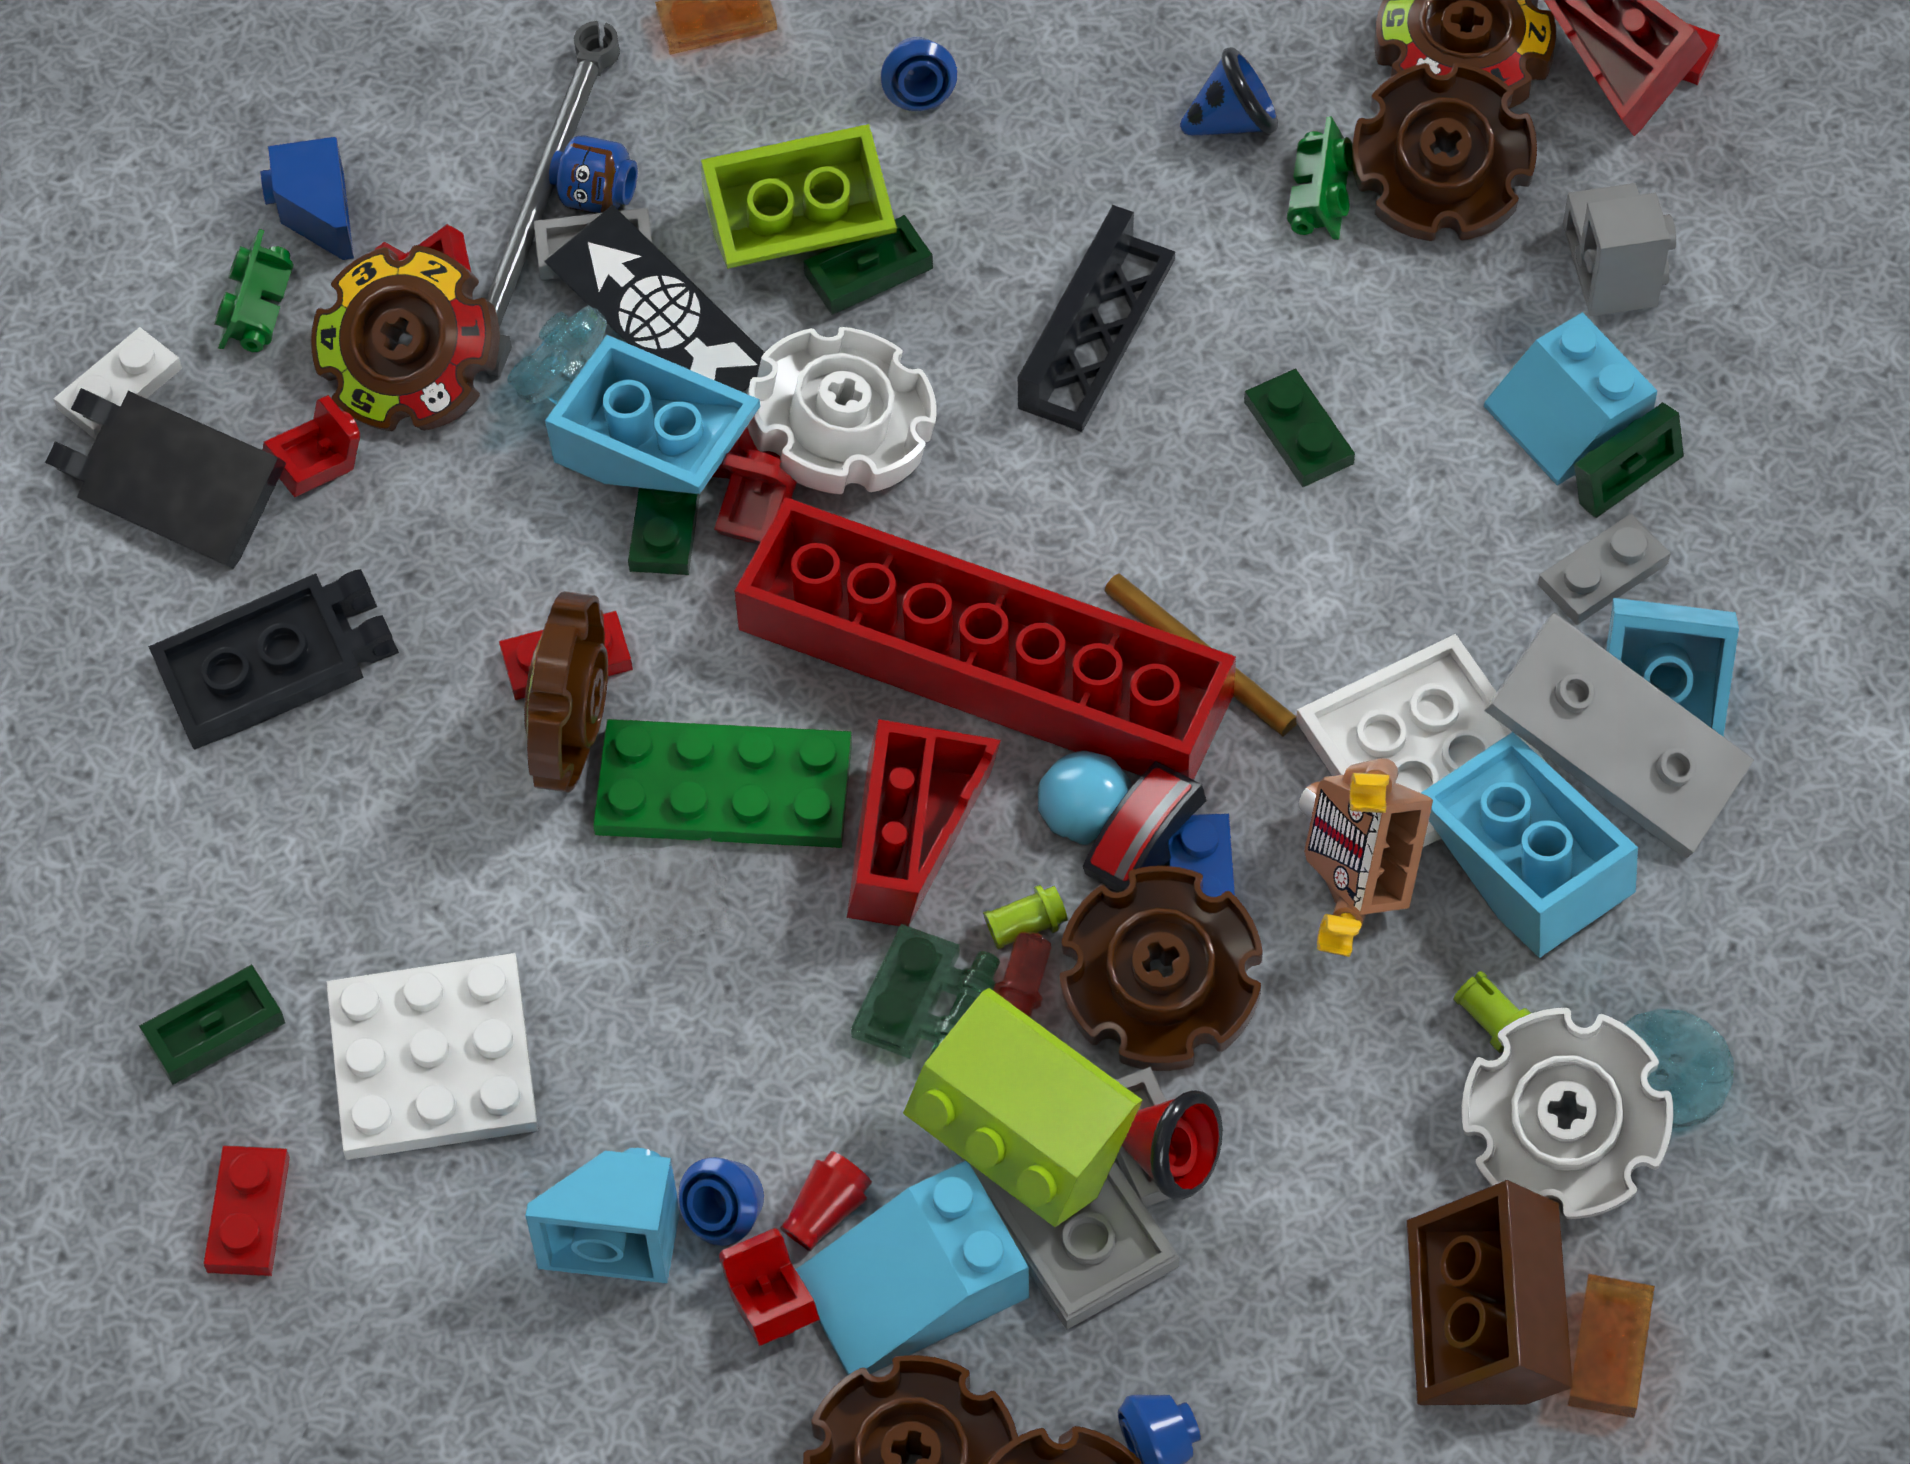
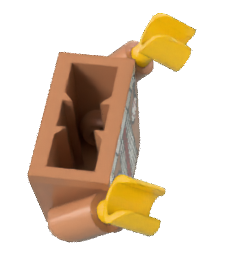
[1299,758,1433,957]

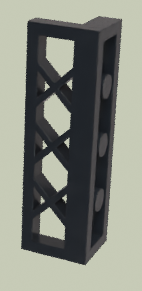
[1017,205,1176,432]

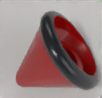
[1122,1090,1223,1200]

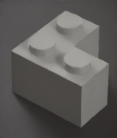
[1563,183,1676,316]

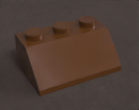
[1407,1180,1573,1405]

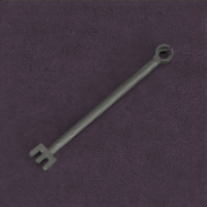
[486,21,620,378]

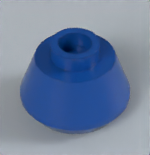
[881,37,957,111]
[678,1157,764,1246]
[1117,1395,1201,1464]

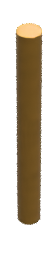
[1105,573,1297,737]

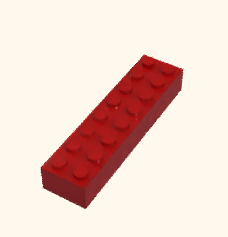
[734,497,1236,780]

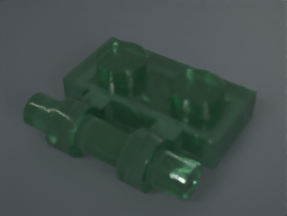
[851,924,1000,1059]

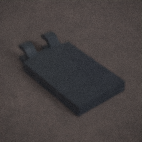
[45,388,286,569]
[148,569,399,750]

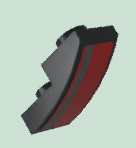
[1083,761,1207,892]

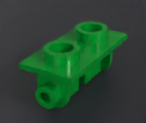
[1287,116,1353,240]
[214,229,293,352]

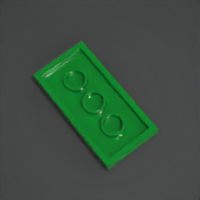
[593,719,852,848]

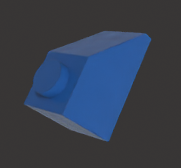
[260,137,354,260]

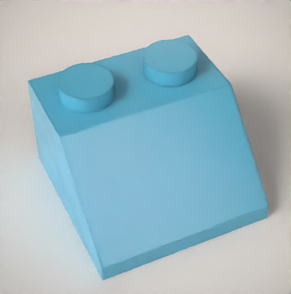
[1484,312,1657,486]
[1606,598,1739,737]
[525,1148,680,1283]

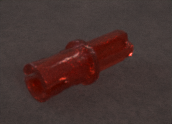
[993,932,1052,1018]

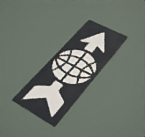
[544,205,765,392]

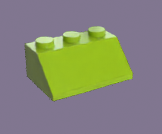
[701,124,897,269]
[903,988,1143,1227]

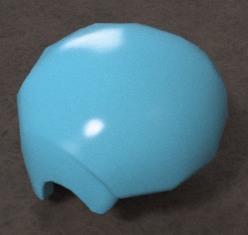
[1038,751,1133,845]

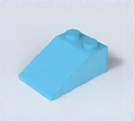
[545,335,761,494]
[1421,732,1638,958]
[795,1161,1029,1375]

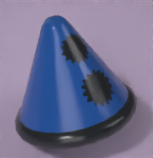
[1180,47,1278,136]

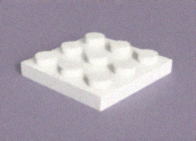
[1296,634,1547,847]
[326,953,538,1160]

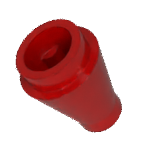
[780,1151,872,1252]

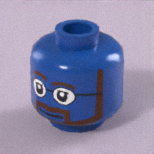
[549,135,638,214]

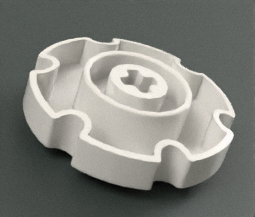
[747,327,936,494]
[1462,1008,1673,1219]

